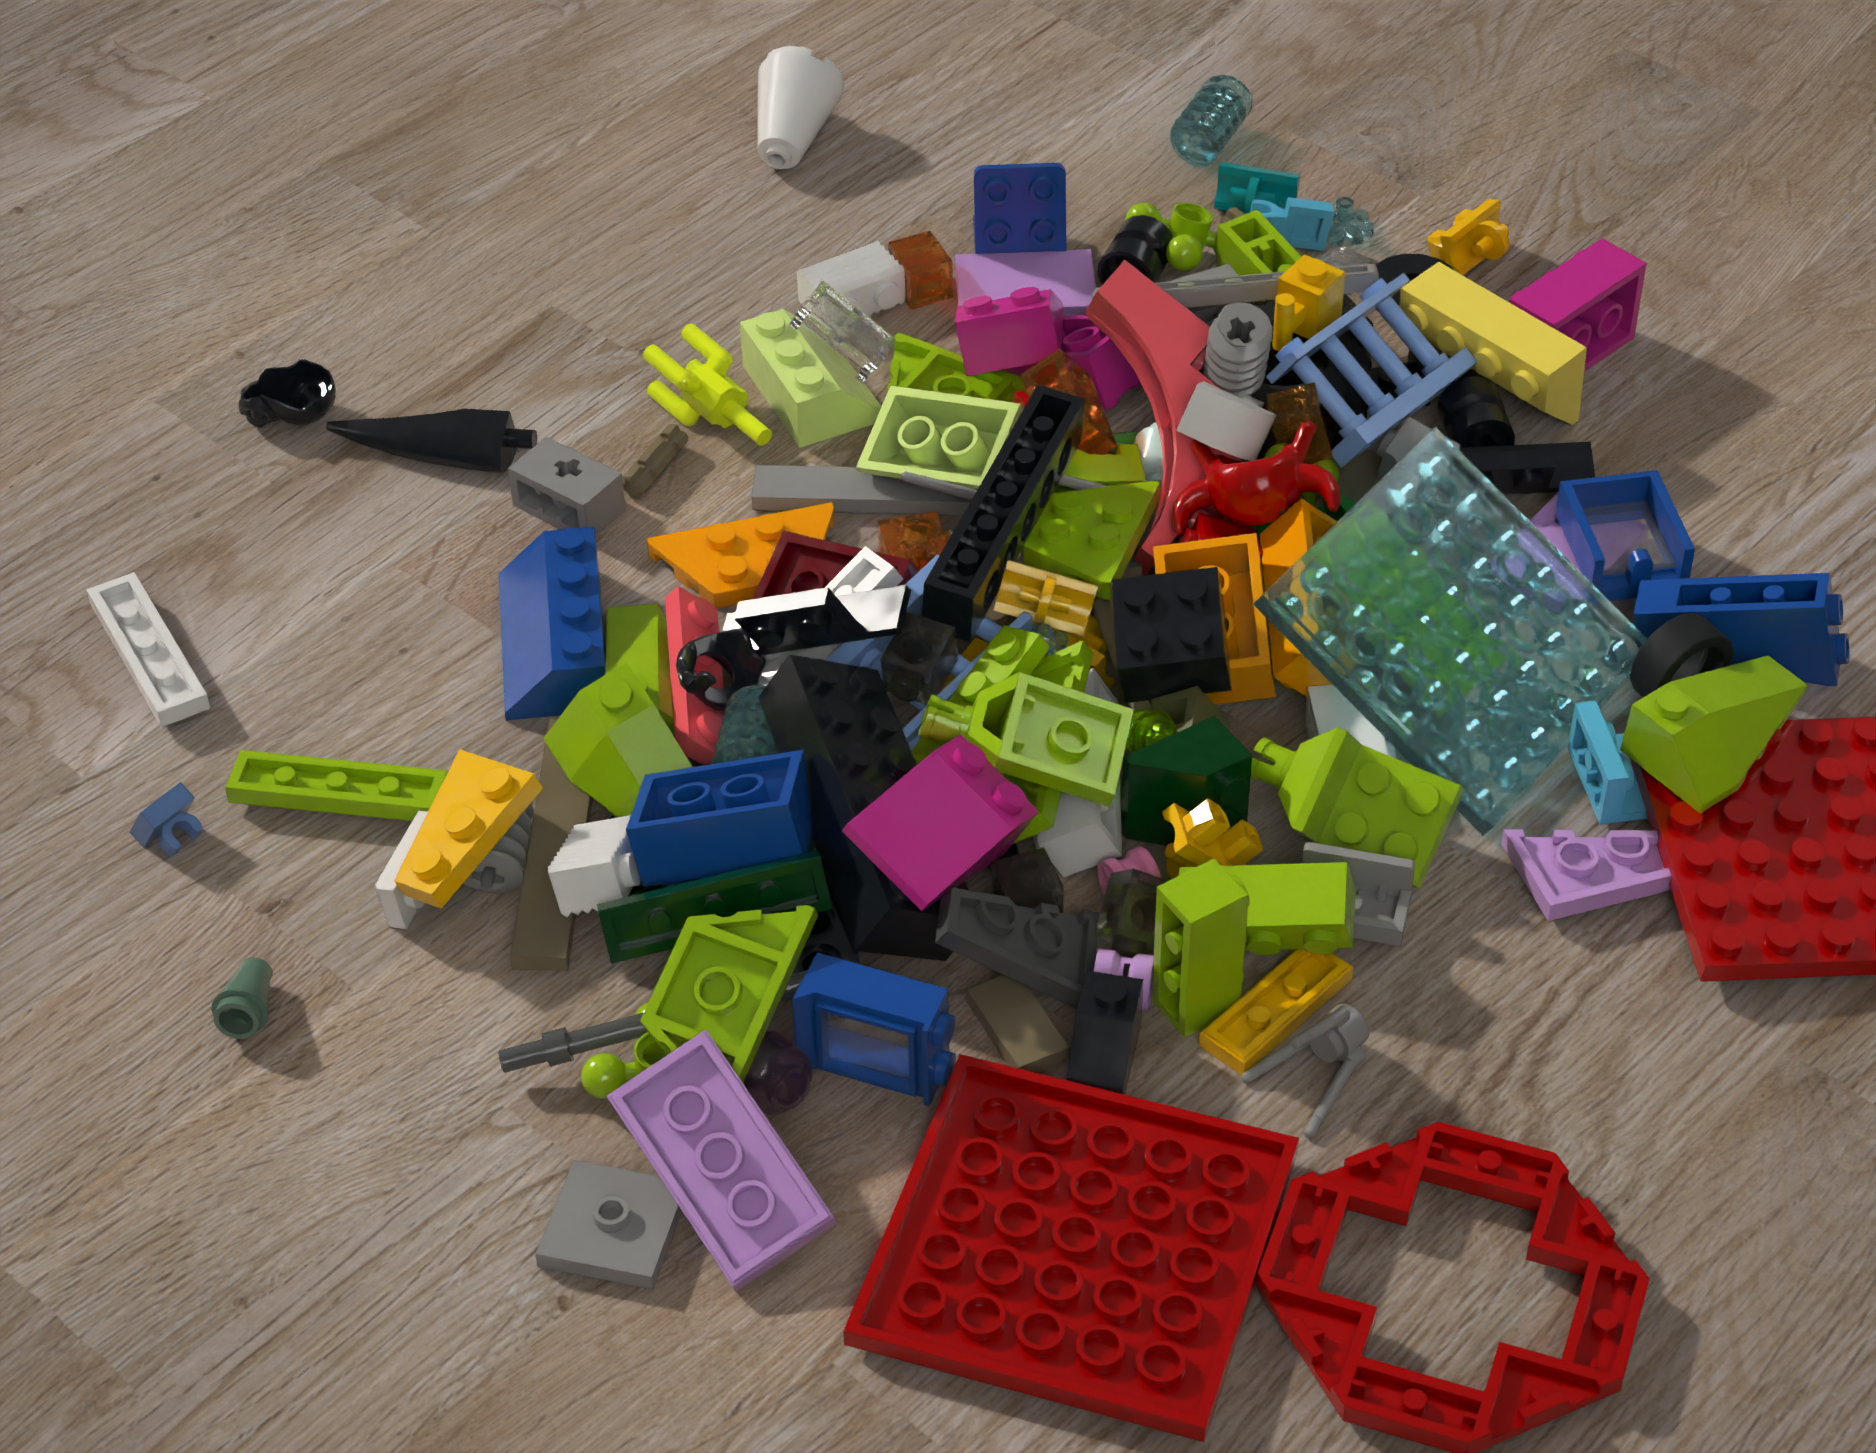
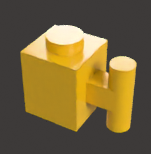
[1272,254,1345,351]

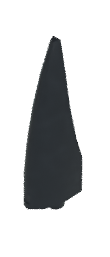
[326,409,537,473]

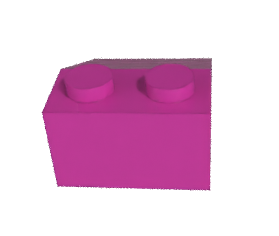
[955,287,1064,376]
[1004,315,1142,412]
[842,734,1039,911]

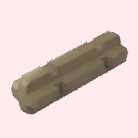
[622,424,688,498]

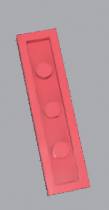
[665,586,730,765]

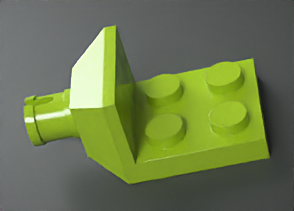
[918,672,1134,807]
[1251,727,1465,889]

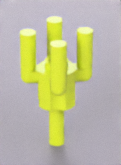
[643,323,772,446]

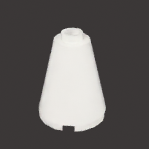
[757,46,844,169]

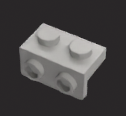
[1302,842,1415,947]

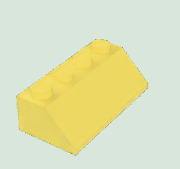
[1399,262,1587,425]

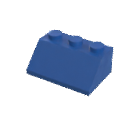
[626,750,812,887]

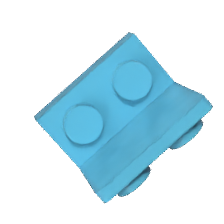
[1567,701,1648,825]

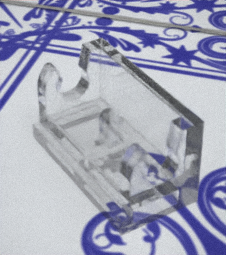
[788,280,896,384]

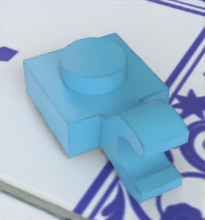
[1250,197,1334,251]

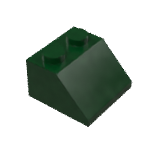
[1121,716,1252,846]

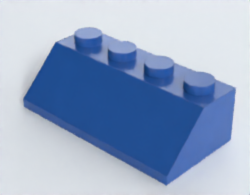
[499,527,606,720]

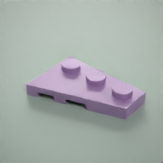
[1501,829,1671,921]

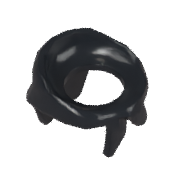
[676,628,766,712]

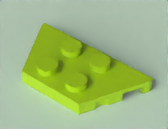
[887,332,1056,402]
[1023,481,1160,600]
[640,905,818,1083]

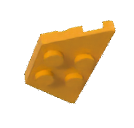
[646,502,835,609]

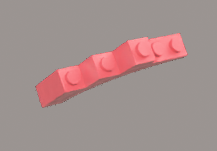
[1084,260,1243,576]

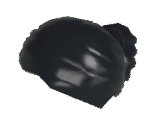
[238,359,336,428]

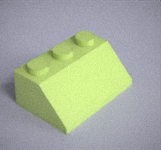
[740,309,882,448]
[856,386,1023,490]

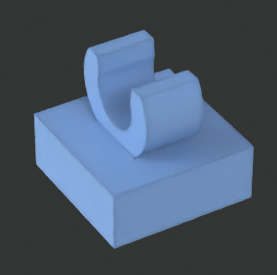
[129,782,203,857]

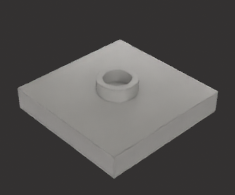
[535,1160,682,1290]

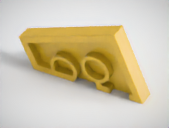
[394,749,543,909]

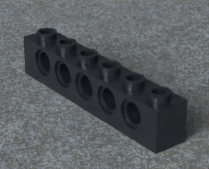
[921,385,1085,643]

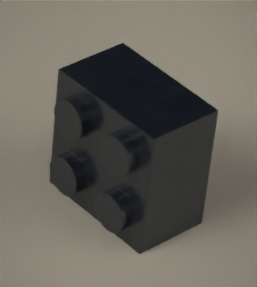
[1111,567,1232,703]

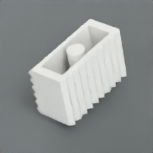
[797,241,905,332]
[548,815,641,918]

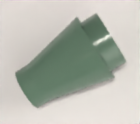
[211,957,273,1039]

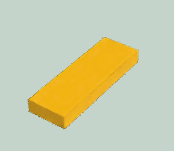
[1199,949,1353,1075]

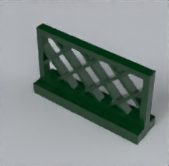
[597,841,832,964]

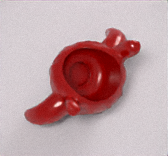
[1171,421,1341,535]

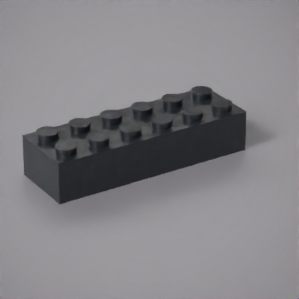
[758,655,969,961]

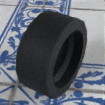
[1630,613,1734,697]

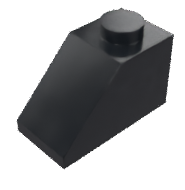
[1066,970,1143,1095]

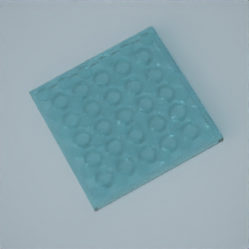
[1253,427,1647,836]

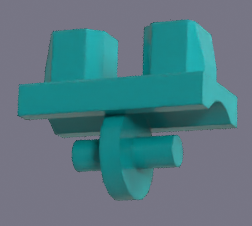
[1214,162,1300,214]

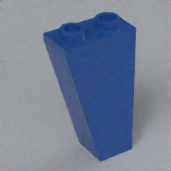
[1633,573,1850,686]

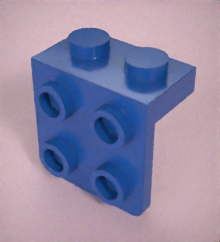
[973,163,1066,254]

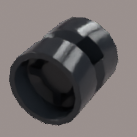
[1097,215,1173,285]
[1438,376,1515,448]

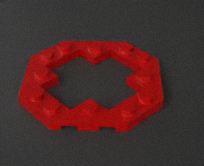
[1256,1122,1650,1453]

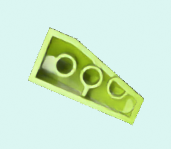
[605,604,674,736]
[1620,656,1808,813]
[543,662,693,818]

